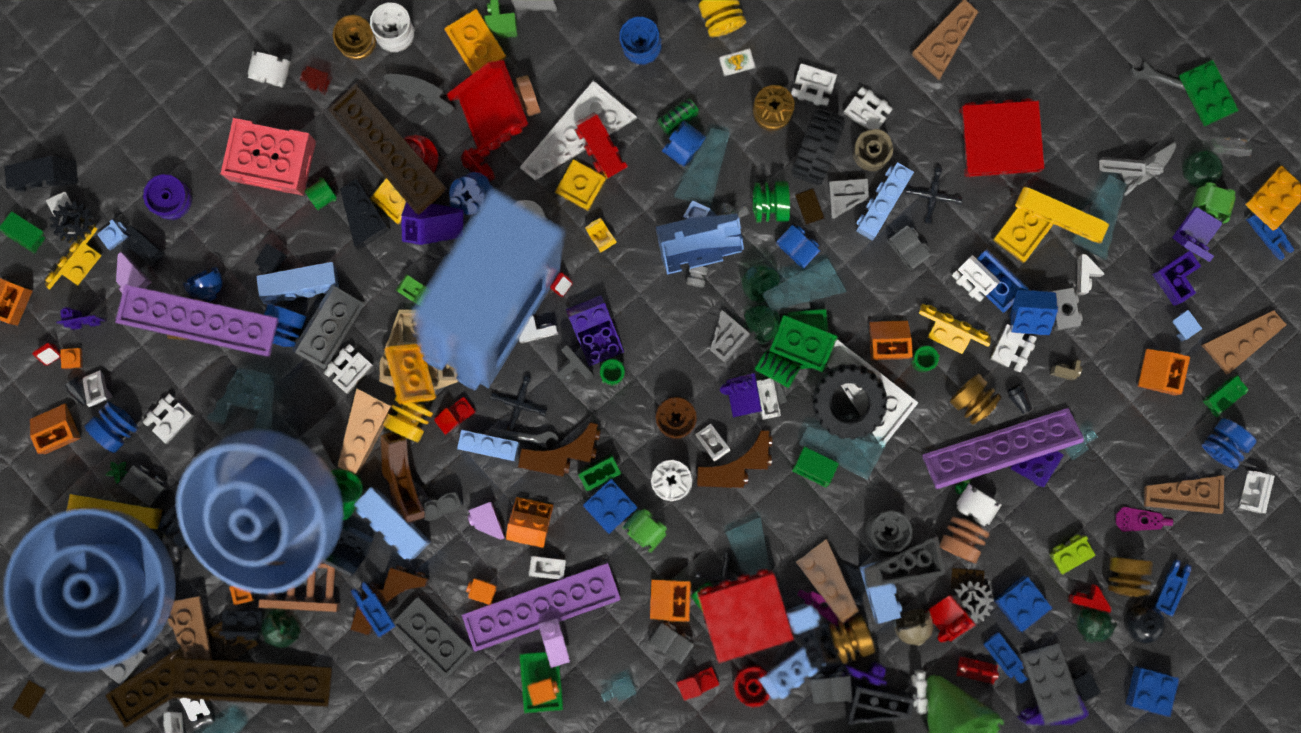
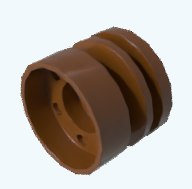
[656,397,697,438]

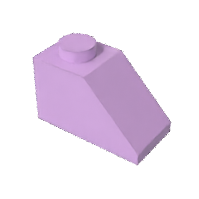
[116,252,151,293]
[467,502,506,540]
[538,618,570,668]

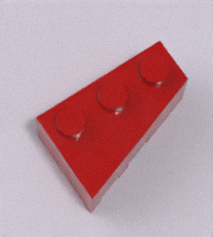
[574,112,628,178]

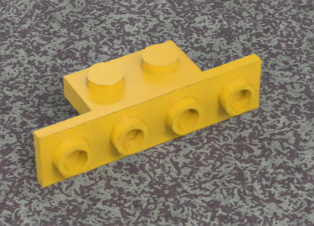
[45,225,102,289]
[919,303,991,354]

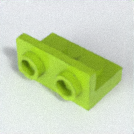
[1049,534,1096,575]

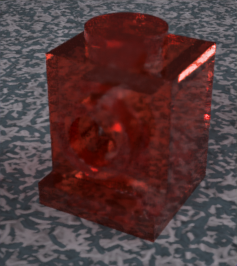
[300,66,332,95]

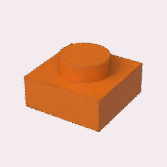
[60,348,83,369]
[229,586,254,605]

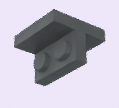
[556,345,593,383]

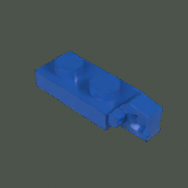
[982,632,1027,684]

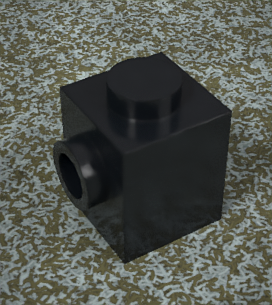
[254,243,287,274]
[1072,669,1101,702]

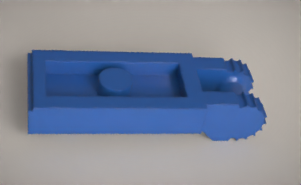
[1246,213,1294,260]
[1153,559,1192,616]
[351,581,396,637]

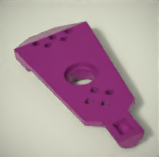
[1115,507,1173,532]
[797,589,852,626]

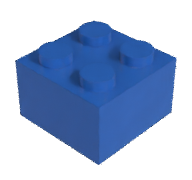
[1010,290,1058,335]
[583,479,638,534]
[994,576,1052,632]
[1126,666,1179,717]

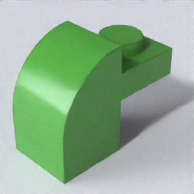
[484,0,518,38]
[396,275,429,305]

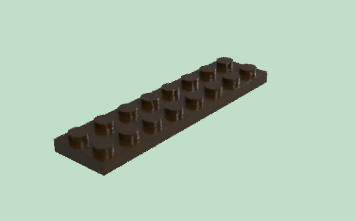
[328,84,447,215]
[105,622,259,728]
[168,657,332,707]

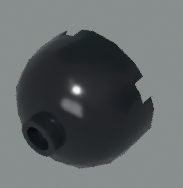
[1124,604,1165,644]

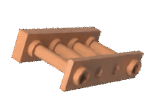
[259,561,340,612]

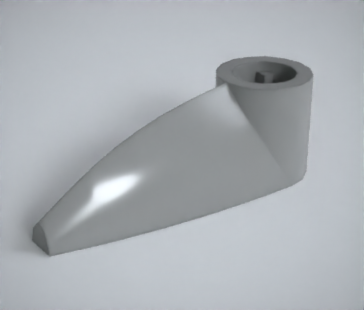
[1138,142,1176,185]

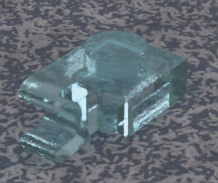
[1064,430,1098,460]
[601,676,636,702]

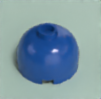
[182,267,223,302]

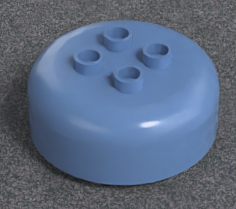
[177,430,343,593]
[4,509,176,671]

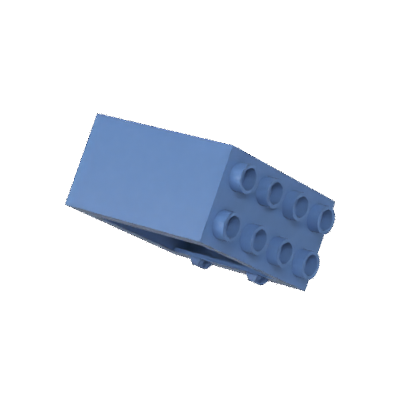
[413,190,563,390]

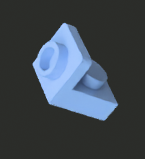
[683,200,717,219]
[97,219,129,250]

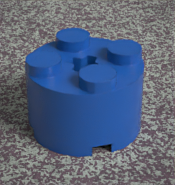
[662,121,706,167]
[449,172,494,215]

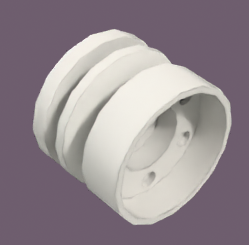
[370,3,414,52]
[651,460,692,501]

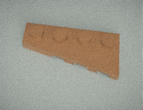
[911,0,978,80]
[1202,310,1286,374]
[1144,475,1224,514]
[796,539,858,623]
[168,596,212,660]

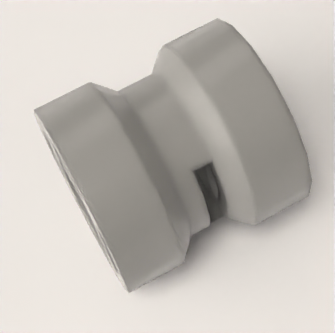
[686,266,708,288]

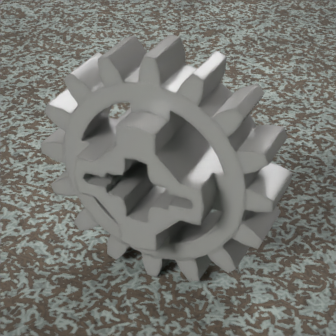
[951,581,994,624]

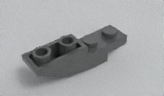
[384,74,456,118]

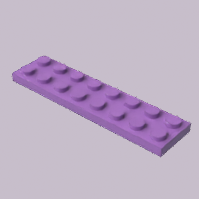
[115,285,278,357]
[922,408,1084,489]
[462,563,621,652]

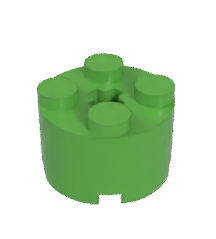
[1191,183,1236,223]
[622,509,667,553]

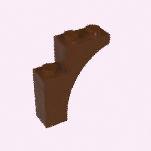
[518,423,601,477]
[697,431,772,488]
[381,432,425,523]
[350,565,430,635]

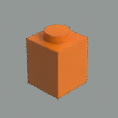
[466,578,498,605]
[528,678,559,705]

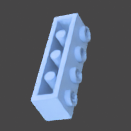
[856,162,914,240]
[257,262,339,305]
[759,646,825,699]

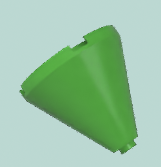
[926,675,1004,733]

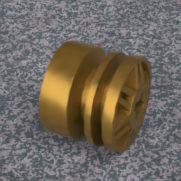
[332,15,377,60]
[753,85,794,131]
[949,373,1002,425]
[1108,557,1153,597]
[829,614,875,664]

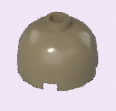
[893,609,934,645]

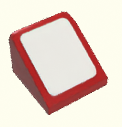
[550,272,573,297]
[32,343,61,366]

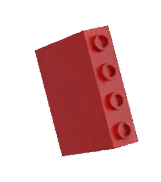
[447,60,528,158]
[959,98,1044,177]
[697,569,794,663]

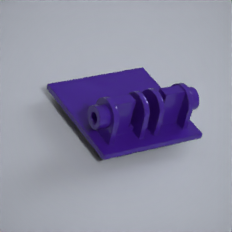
[56,307,107,330]
[720,373,762,417]
[1011,451,1064,487]
[844,662,886,685]

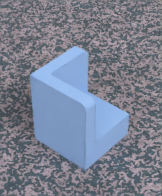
[1173,310,1202,341]

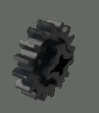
[50,201,94,244]

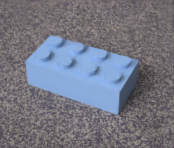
[354,488,431,560]

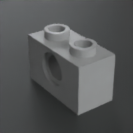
[1053,288,1083,331]

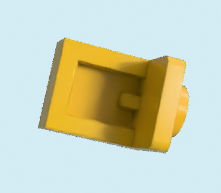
[585,218,617,253]

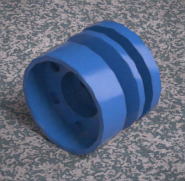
[619,17,661,64]
[264,304,306,347]
[84,402,139,453]
[1202,418,1256,469]

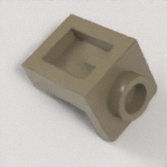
[1050,360,1082,380]

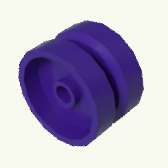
[143,174,192,220]

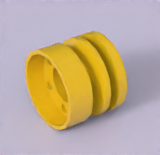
[698,0,746,37]
[382,396,433,443]

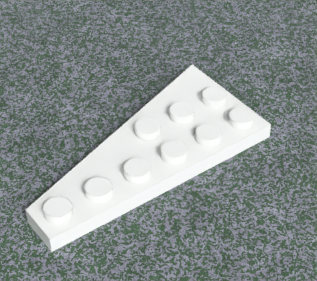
[520,81,637,180]
[827,340,918,448]

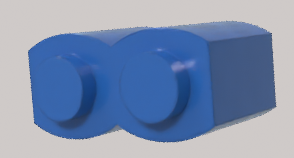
[776,225,820,269]

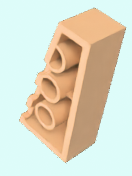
[338,389,393,475]

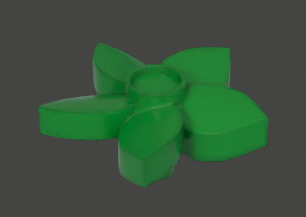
[106,462,127,484]

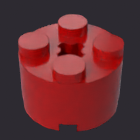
[733,665,771,707]

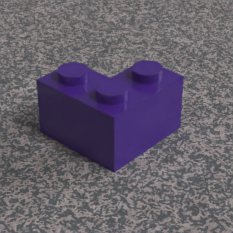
[1152,251,1201,306]

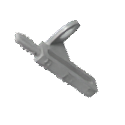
[1099,157,1164,196]

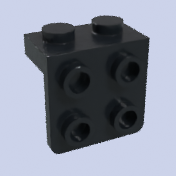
[323,523,374,576]

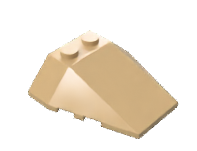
[380,310,458,389]

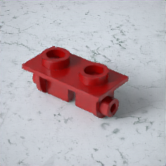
[460,148,495,182]
[956,656,999,684]

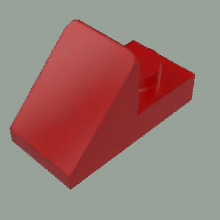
[434,397,476,435]
[1068,584,1111,612]
[676,666,720,701]

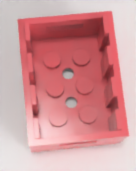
[221,118,316,196]

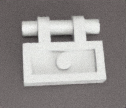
[791,64,837,106]
[844,87,893,130]
[951,255,1000,302]
[990,324,1037,373]
[323,344,373,394]
[142,394,194,444]
[911,670,927,713]

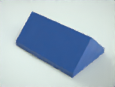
[972,249,1029,313]

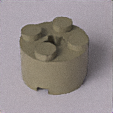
[853,129,893,171]

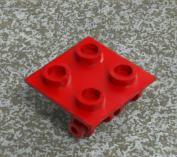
[925,595,976,642]

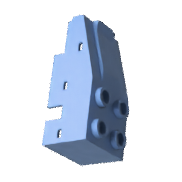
[656,214,744,275]

